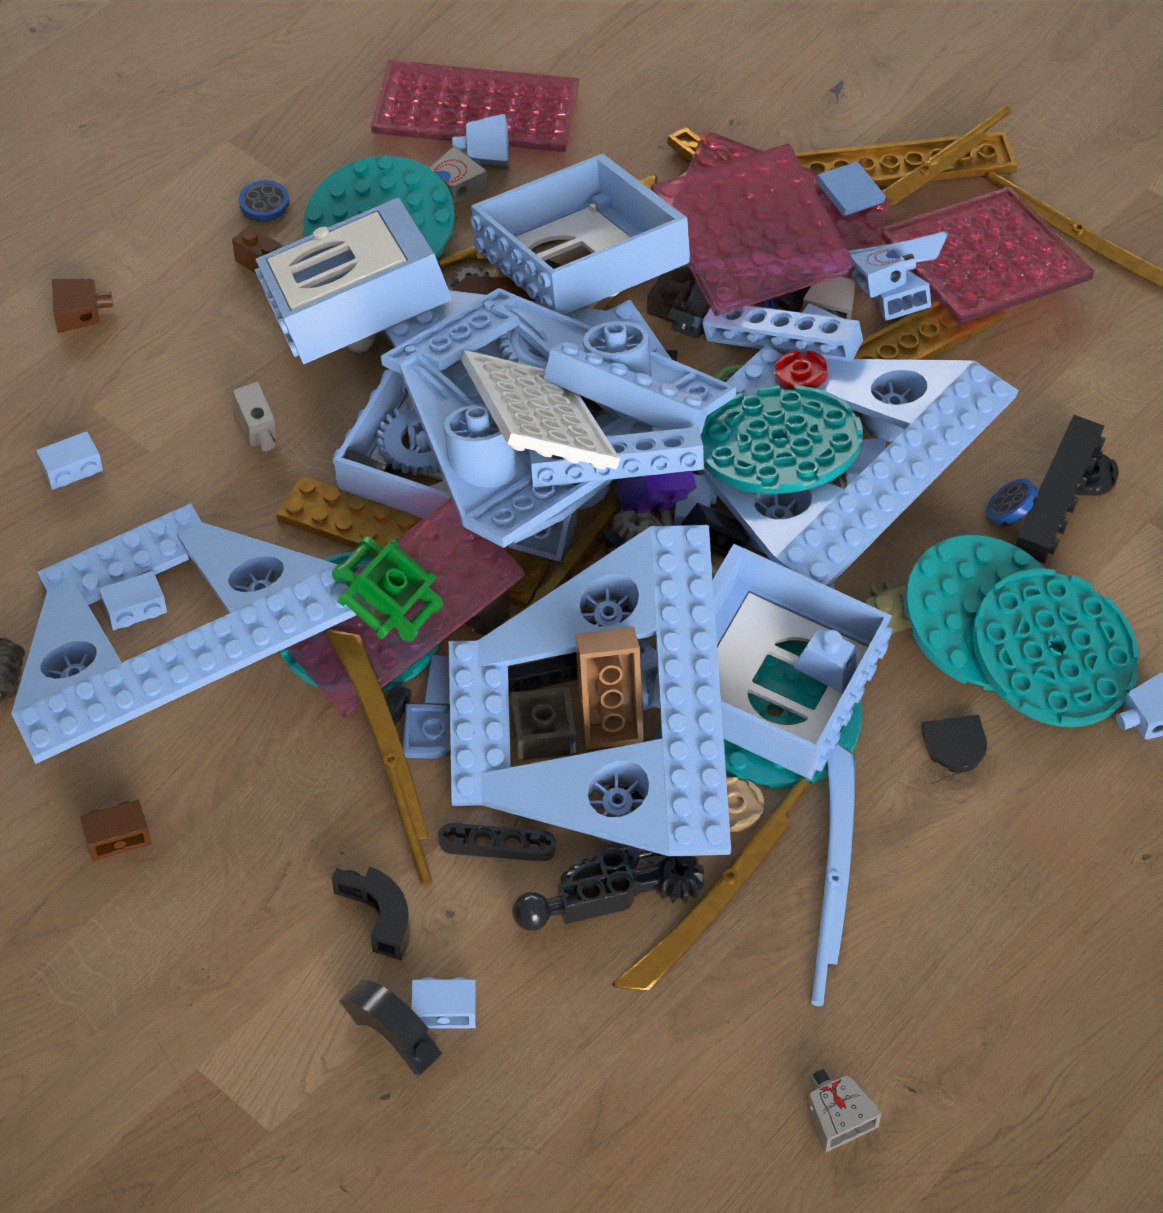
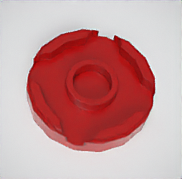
[774,351,828,390]

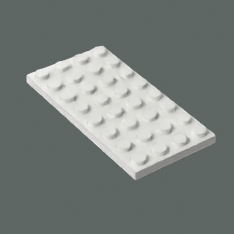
[460,350,620,470]

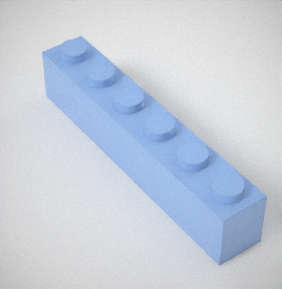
[543,342,710,435]

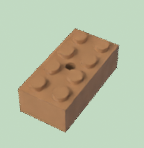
[575,627,644,750]

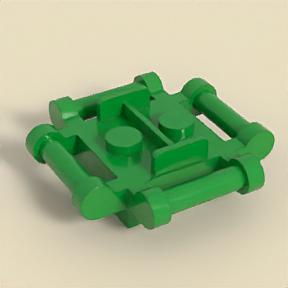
[332,536,443,642]

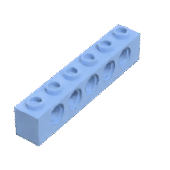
[702,301,863,362]
[529,427,704,488]

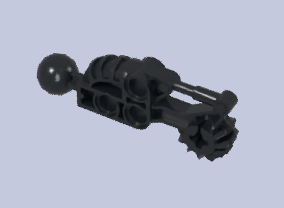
[512,846,705,931]

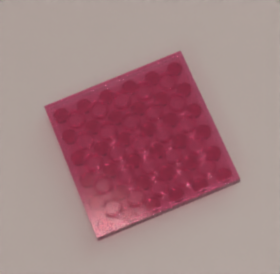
[650,143,856,316]
[880,186,1094,324]

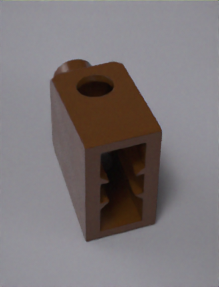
[52,279,113,333]

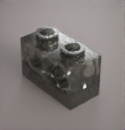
[647,266,698,323]

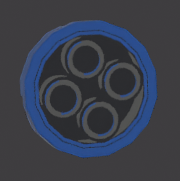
[239,180,290,222]
[986,479,1038,525]

